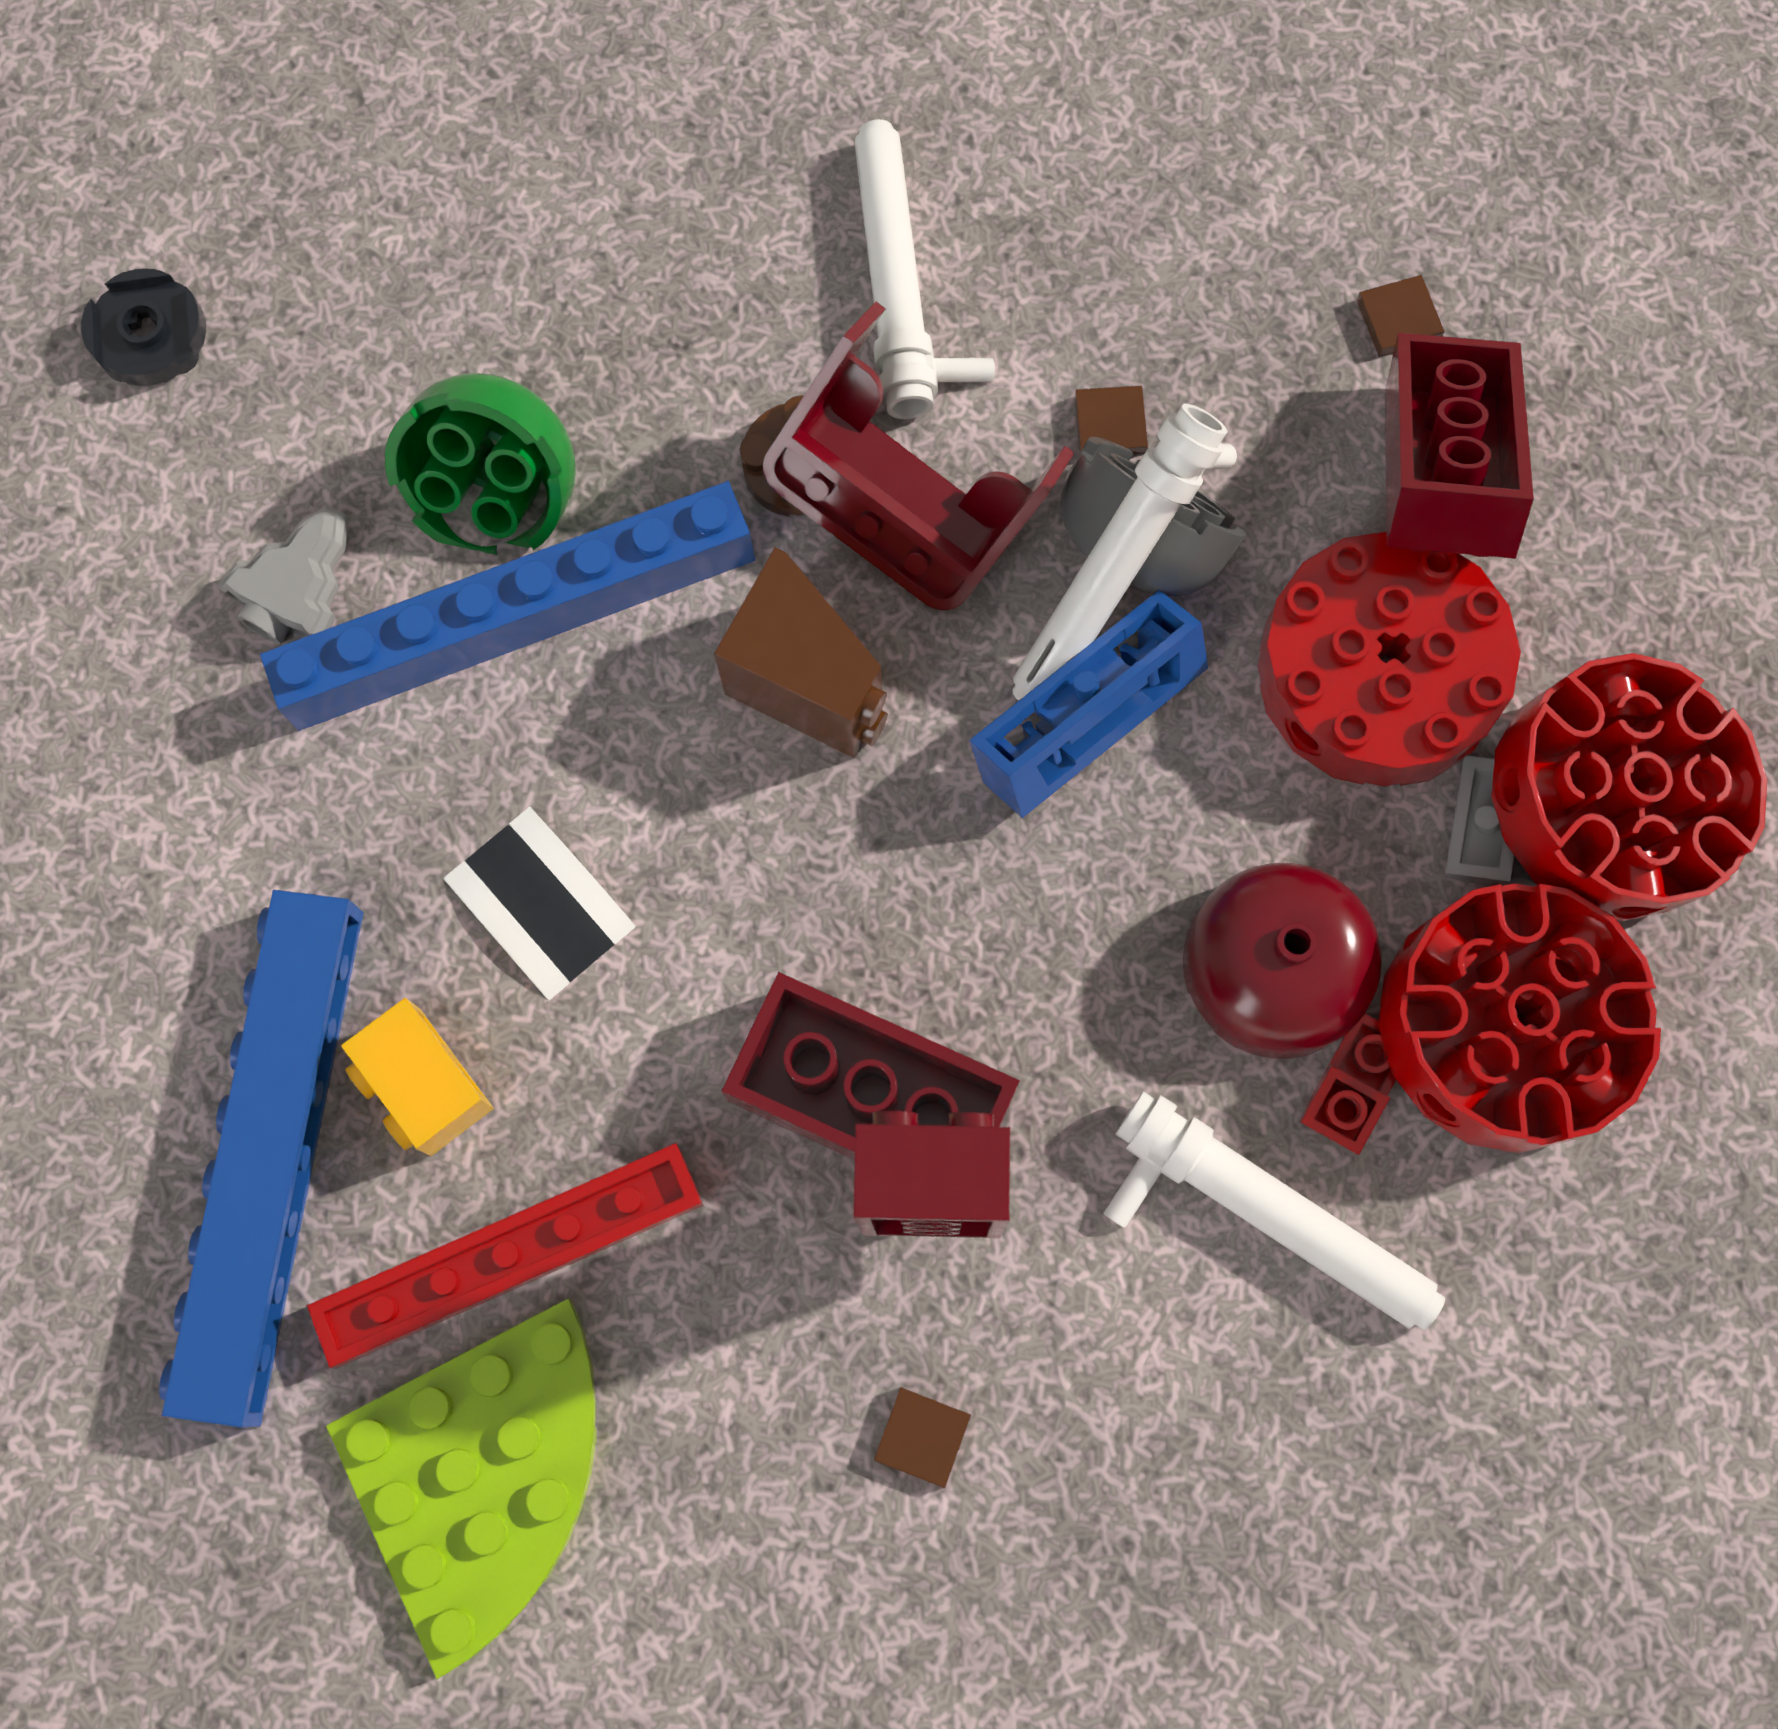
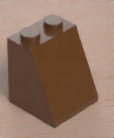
[714,547,888,758]

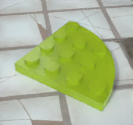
[326,1298,597,1679]

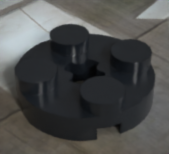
[81,268,206,386]

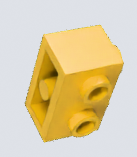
[341,997,494,1156]

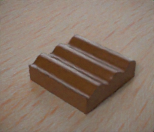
[1356,275,1445,357]
[1075,386,1148,454]
[874,1387,971,1488]

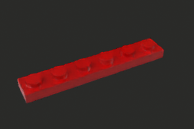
[307,1143,704,1368]

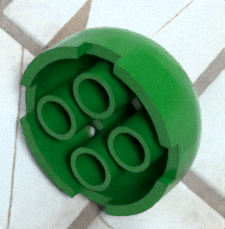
[385,373,576,555]

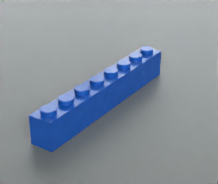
[260,481,756,731]
[159,889,364,1427]

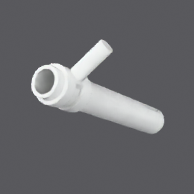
[854,120,995,419]
[1012,404,1237,700]
[1103,1091,1445,1330]

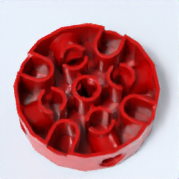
[1257,531,1521,787]
[1491,653,1767,921]
[1378,883,1661,1153]

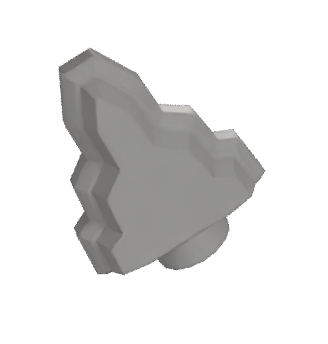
[217,505,349,645]

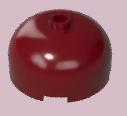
[1183,863,1382,1059]

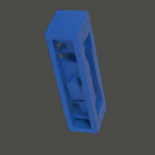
[969,590,1208,818]

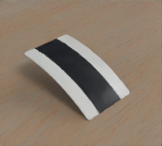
[443,807,636,1001]

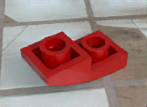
[1299,1014,1396,1155]

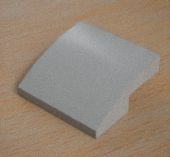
[1445,756,1537,887]

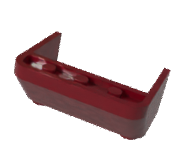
[763,301,1075,610]

